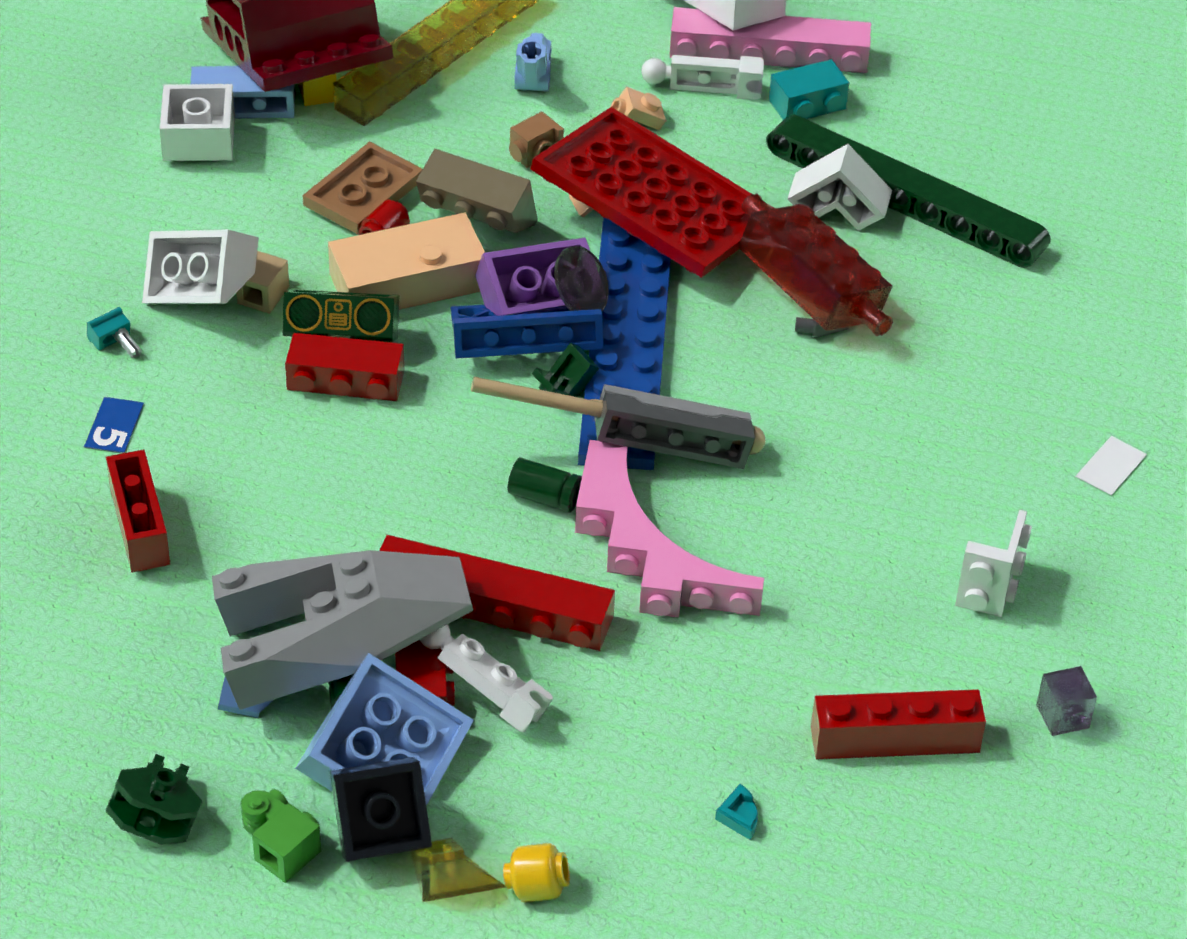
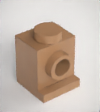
[509,111,564,168]

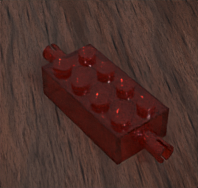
[738,193,893,336]

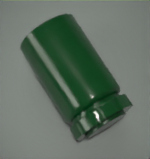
[507,457,582,513]

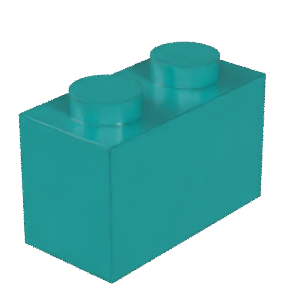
[769,59,849,120]

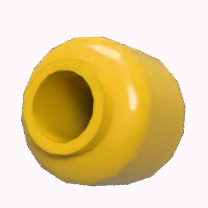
[503,843,570,902]

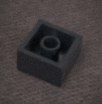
[329,757,432,862]

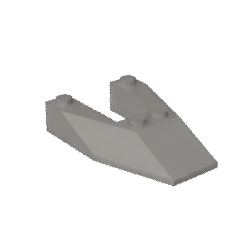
[212,550,473,710]

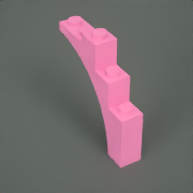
[575,440,764,618]

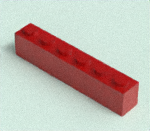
[379,535,615,651]

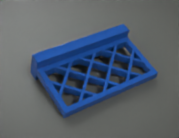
[451,304,604,359]

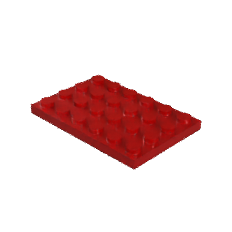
[530,107,779,278]

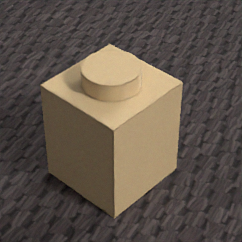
[236,251,289,314]

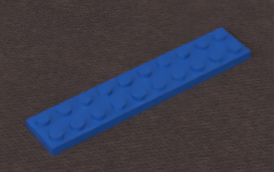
[578,217,671,470]

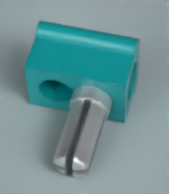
[87,307,142,358]

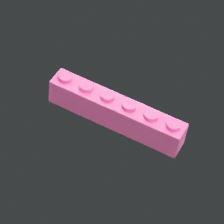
[669,7,871,73]

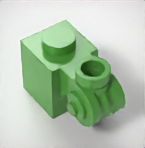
[241,789,321,883]

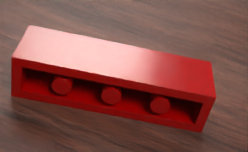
[811,689,986,759]

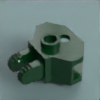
[106,754,202,845]

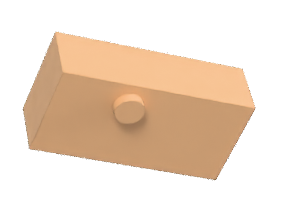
[328,212,485,310]

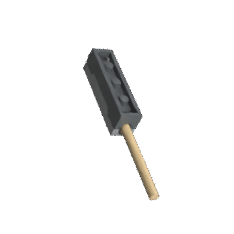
[471,377,766,469]

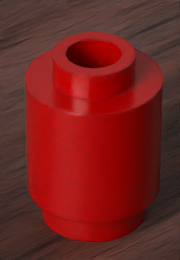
[359,200,410,235]

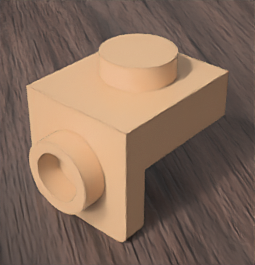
[610,86,667,130]

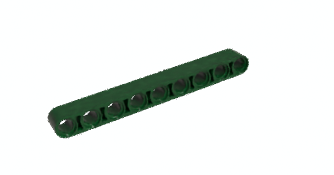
[766,114,1051,268]

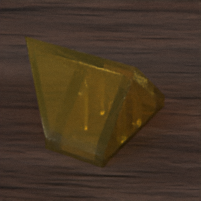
[411,837,506,902]

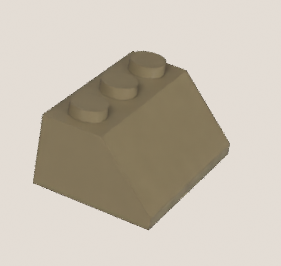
[416,148,538,233]

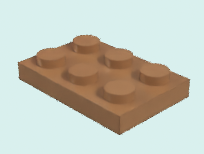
[303,141,423,234]

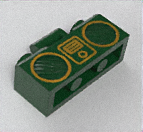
[283,289,400,342]

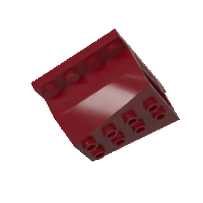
[201,0,394,92]

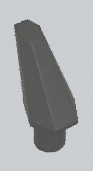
[795,316,851,338]

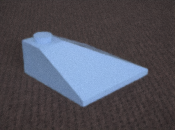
[295,653,474,806]

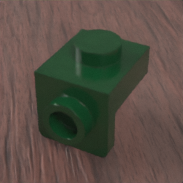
[532,343,599,397]

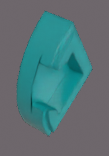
[715,784,758,840]

